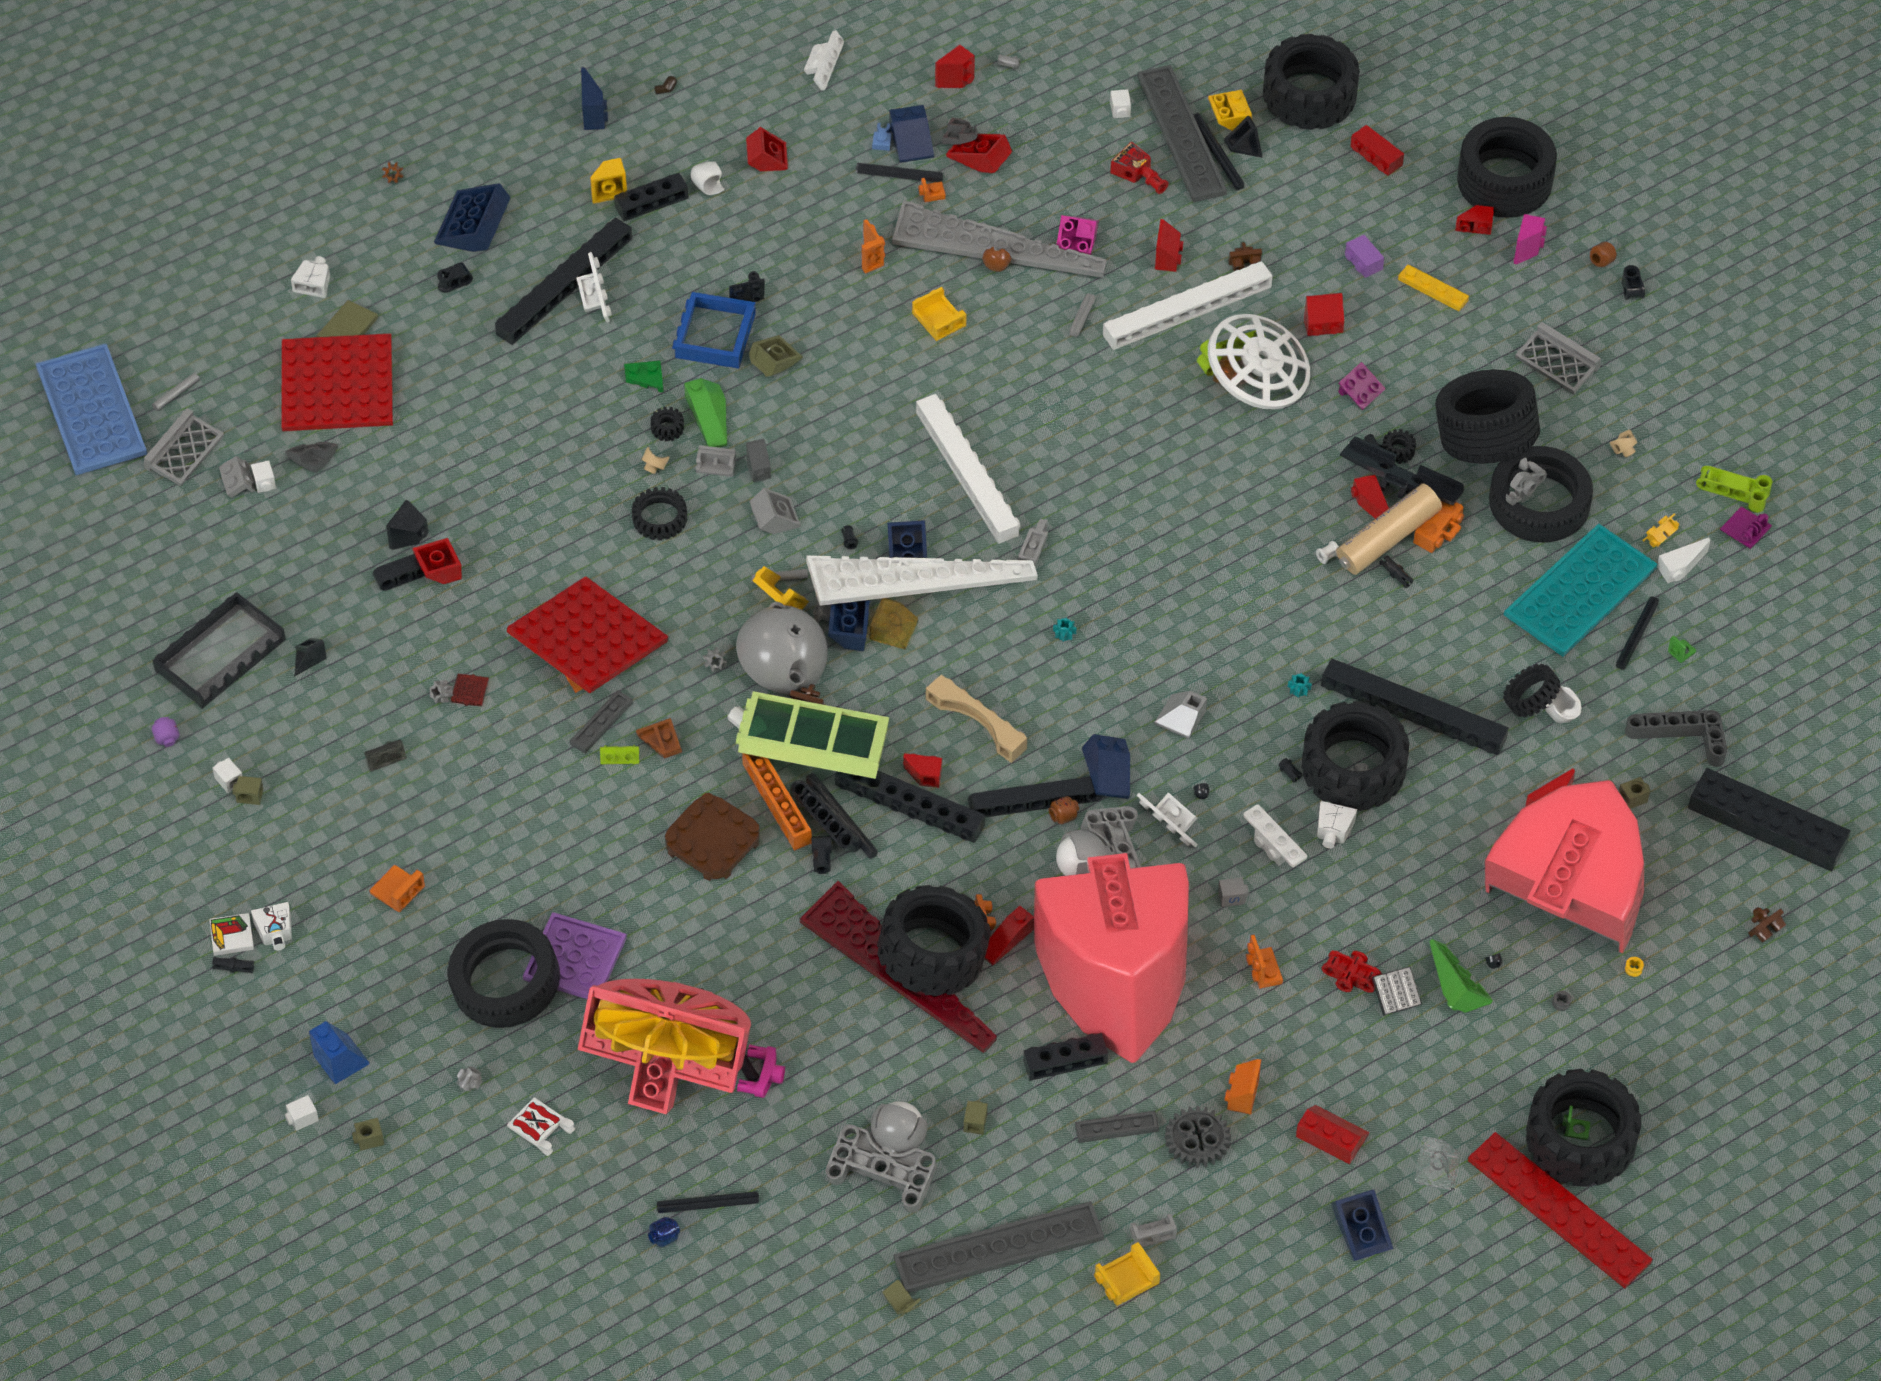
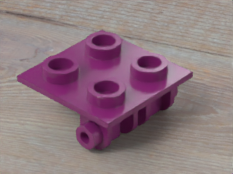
[1338,362,1386,410]
[1720,506,1772,549]

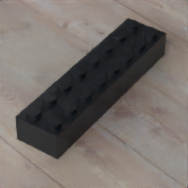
[1688,767,1851,872]

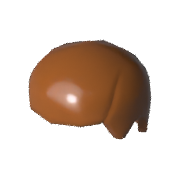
[982,247,1012,272]

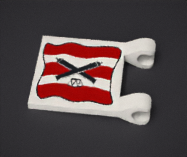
[507,1097,575,1156]

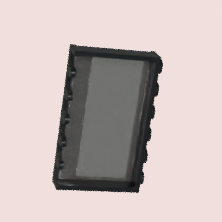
[153,592,286,709]

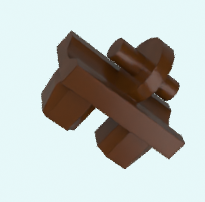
[1228,242,1262,271]
[789,684,826,705]
[1748,907,1786,943]

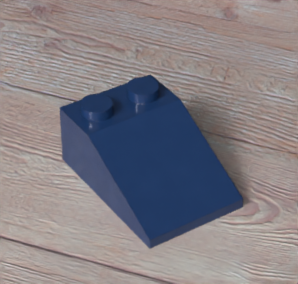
[581,67,608,130]
[889,105,934,163]
[887,520,927,558]
[1082,734,1130,799]
[1331,1189,1393,1261]

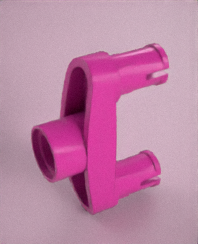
[737,1044,785,1098]

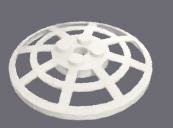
[1208,314,1310,410]

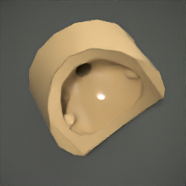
[1610,430,1637,458]
[641,447,670,474]

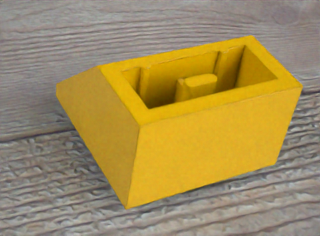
[1208,89,1252,131]

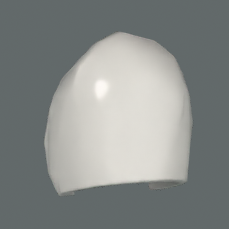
[691,162,724,195]
[1545,686,1582,723]

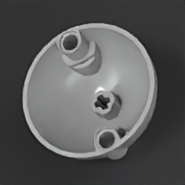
[736,602,828,694]

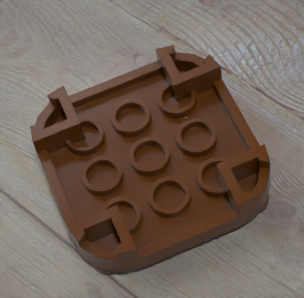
[665,793,760,881]

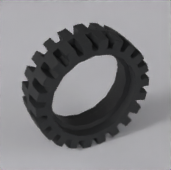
[632,487,687,540]
[1503,664,1561,717]

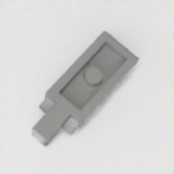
[1018,519,1048,566]

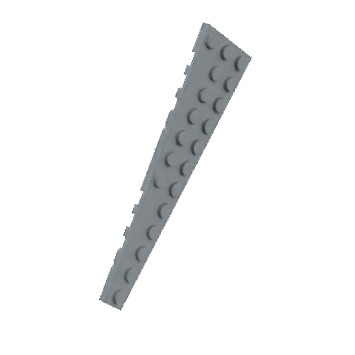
[892,200,1107,278]

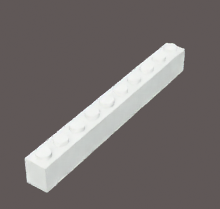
[1103,261,1272,350]
[916,394,1020,544]

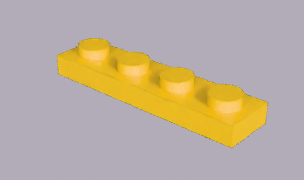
[1398,264,1469,311]

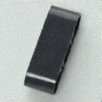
[373,554,425,591]

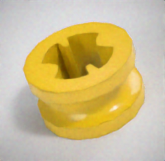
[1625,957,1644,977]

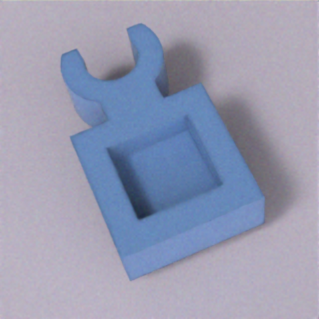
[872,123,892,151]

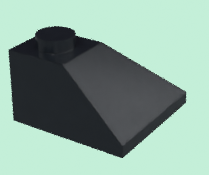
[386,500,429,550]

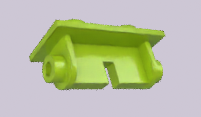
[600,745,639,764]

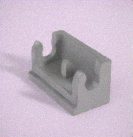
[696,445,736,477]
[1130,1214,1177,1247]

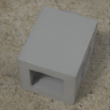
[1218,877,1249,907]

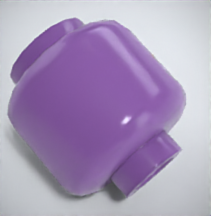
[152,717,180,747]

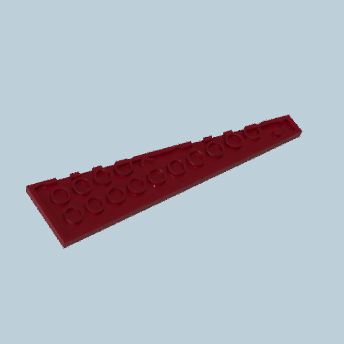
[800,881,997,1053]

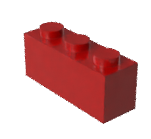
[1350,125,1404,176]

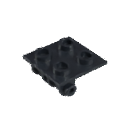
[729,271,765,302]

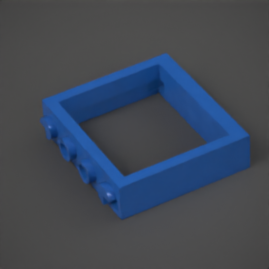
[672,292,756,369]

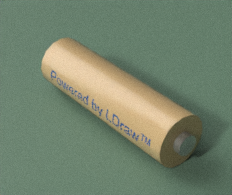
[1336,484,1442,575]

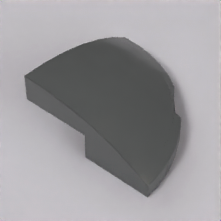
[942,117,978,144]
[286,442,338,473]

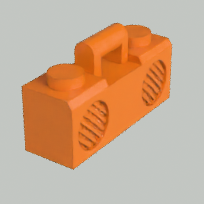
[1413,501,1464,553]

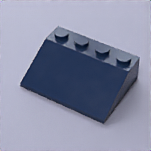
[434,183,511,252]

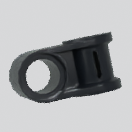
[437,262,473,293]
[1621,265,1645,300]

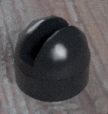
[1193,783,1210,799]
[1485,953,1502,969]

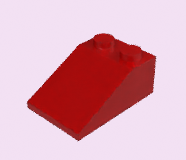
[946,134,1013,173]

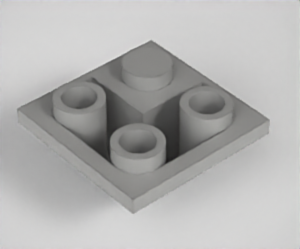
[1155,691,1207,739]

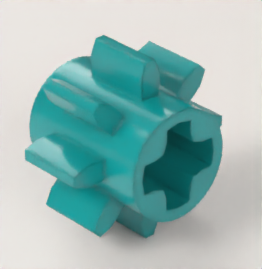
[1053,617,1077,642]
[1287,673,1312,698]

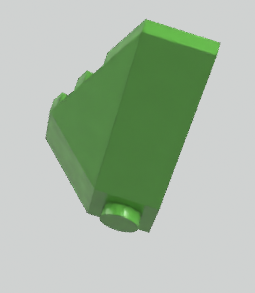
[684,378,727,448]
[1429,939,1493,1013]

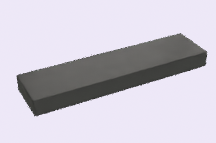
[570,690,633,754]
[1075,1111,1159,1143]

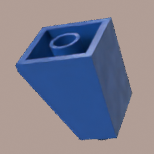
[309,1021,370,1084]

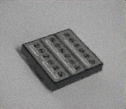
[1372,966,1422,1016]

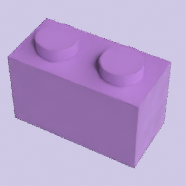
[1345,235,1384,278]

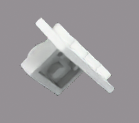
[804,30,844,91]
[577,252,612,323]
[1136,793,1198,848]
[1243,804,1307,867]

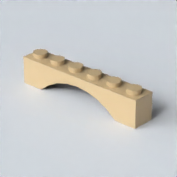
[926,675,1027,763]

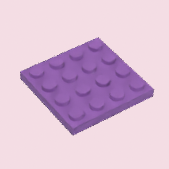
[523,912,627,999]

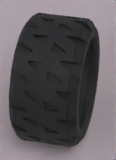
[1263,34,1360,130]
[1301,701,1410,811]
[877,885,991,996]
[1526,1069,1641,1187]

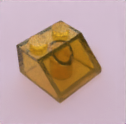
[870,598,918,650]

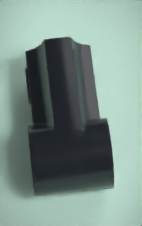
[811,836,832,874]

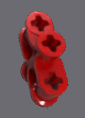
[1321,950,1382,993]

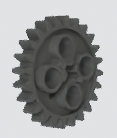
[1164,1106,1231,1168]

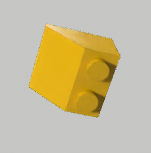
[590,158,627,204]

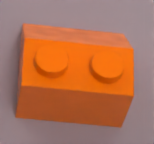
[1225,1059,1262,1115]

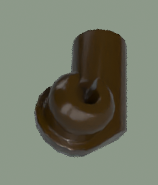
[654,76,677,94]

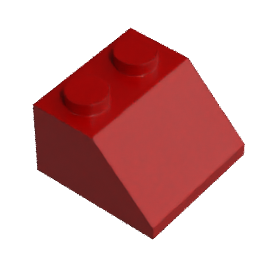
[935,45,975,88]
[746,127,788,172]
[1155,219,1184,272]
[1304,293,1344,336]
[412,538,462,584]

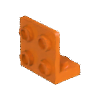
[861,219,885,274]
[370,865,425,913]
[1246,935,1283,989]

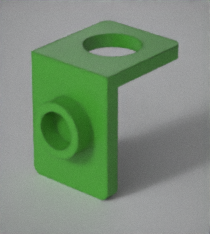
[1668,636,1696,663]
[1562,1106,1590,1140]

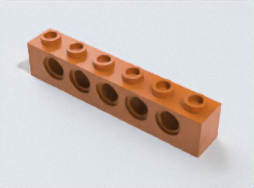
[742,753,812,851]

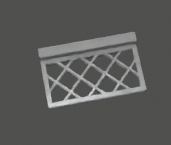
[1515,322,1601,394]
[144,408,224,486]

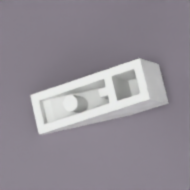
[1657,538,1710,583]

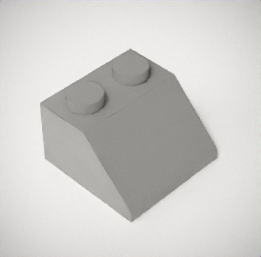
[750,488,801,534]

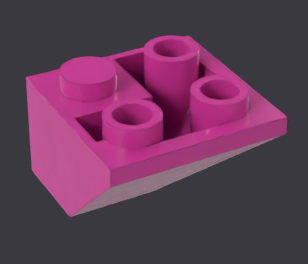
[1056,215,1099,255]

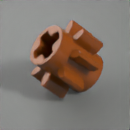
[382,161,404,183]

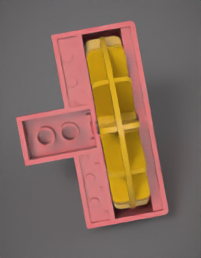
[578,979,751,1114]

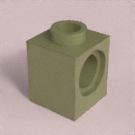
[233,776,264,805]
[1619,777,1651,809]
[963,1101,988,1135]
[352,1118,384,1151]

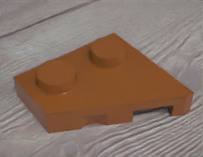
[636,718,682,759]

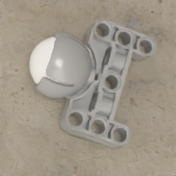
[1056,806,1141,876]
[825,1101,937,1213]

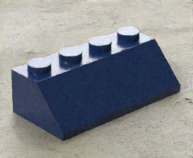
[828,600,870,651]

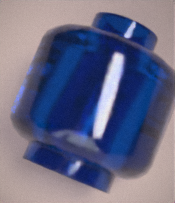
[648,1217,680,1247]

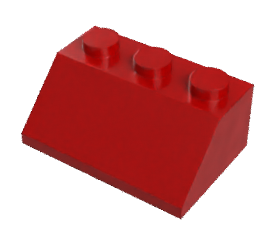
[1296,1105,1369,1165]

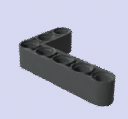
[1625,710,1727,767]

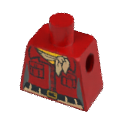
[1110,142,1155,183]

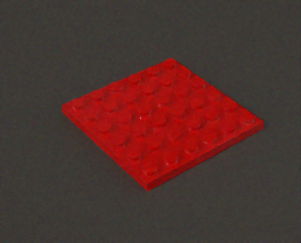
[282,333,393,431]
[507,576,669,693]

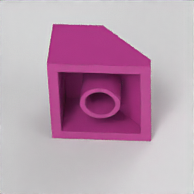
[1514,214,1547,264]

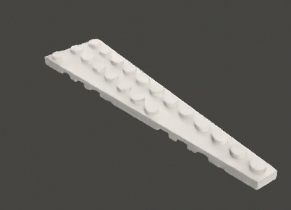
[806,556,1038,606]

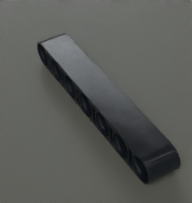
[968,776,1103,818]

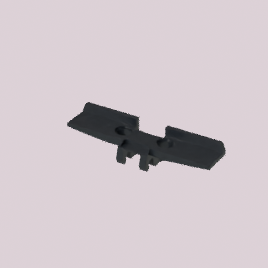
[1340,436,1464,505]

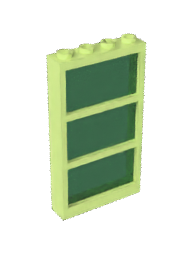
[736,691,889,779]

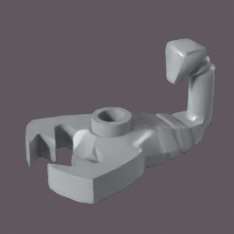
[1506,458,1547,506]

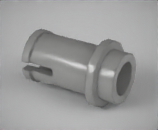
[997,54,1020,70]

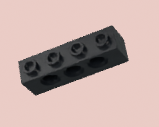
[614,173,689,222]
[1023,1033,1108,1081]

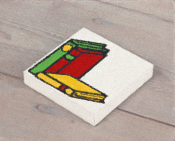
[209,913,254,956]

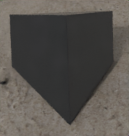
[1224,116,1263,158]
[294,638,327,677]

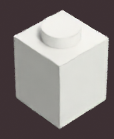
[1110,89,1131,118]
[251,460,276,493]
[212,758,242,793]
[285,1095,319,1131]

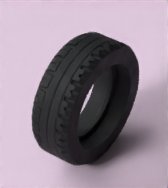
[1489,446,1593,543]
[447,919,560,1028]

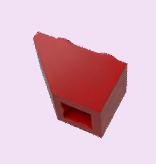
[1455,205,1494,235]
[903,753,942,788]

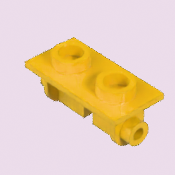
[1642,513,1679,547]

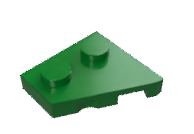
[624,361,664,392]

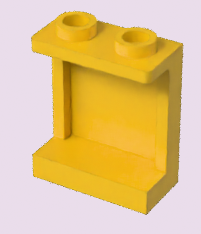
[912,287,967,341]
[752,566,809,610]
[1094,1242,1160,1306]

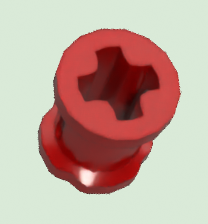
[1145,171,1169,194]

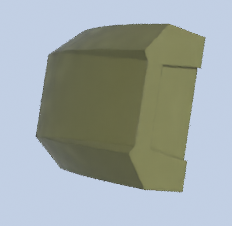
[749,335,803,377]

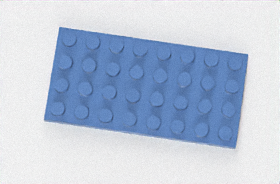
[36,344,147,475]

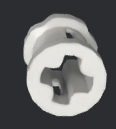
[1316,541,1339,564]

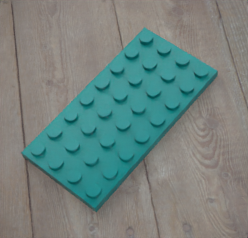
[1504,523,1658,657]

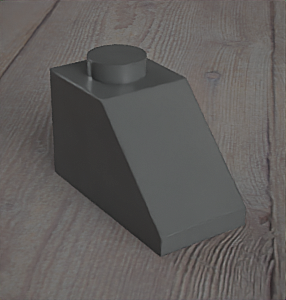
[746,438,771,482]

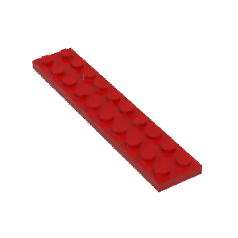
[1468,1132,1653,1289]

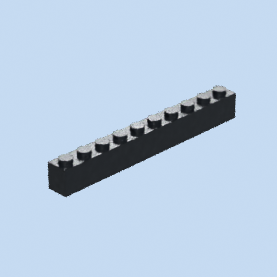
[495,217,632,345]
[1321,658,1509,755]

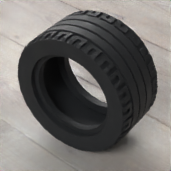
[1457,117,1557,218]
[1435,369,1540,464]

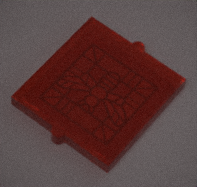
[451,674,489,707]

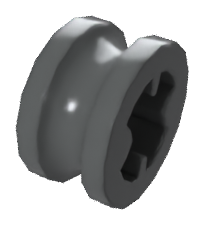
[1552,991,1571,1011]

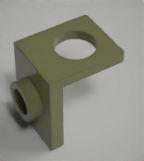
[882,1280,921,1315]

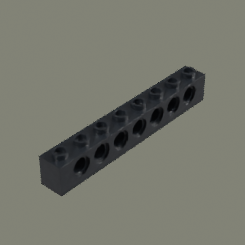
[835,771,985,843]

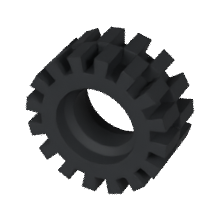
[650,407,684,442]
[1382,429,1416,464]

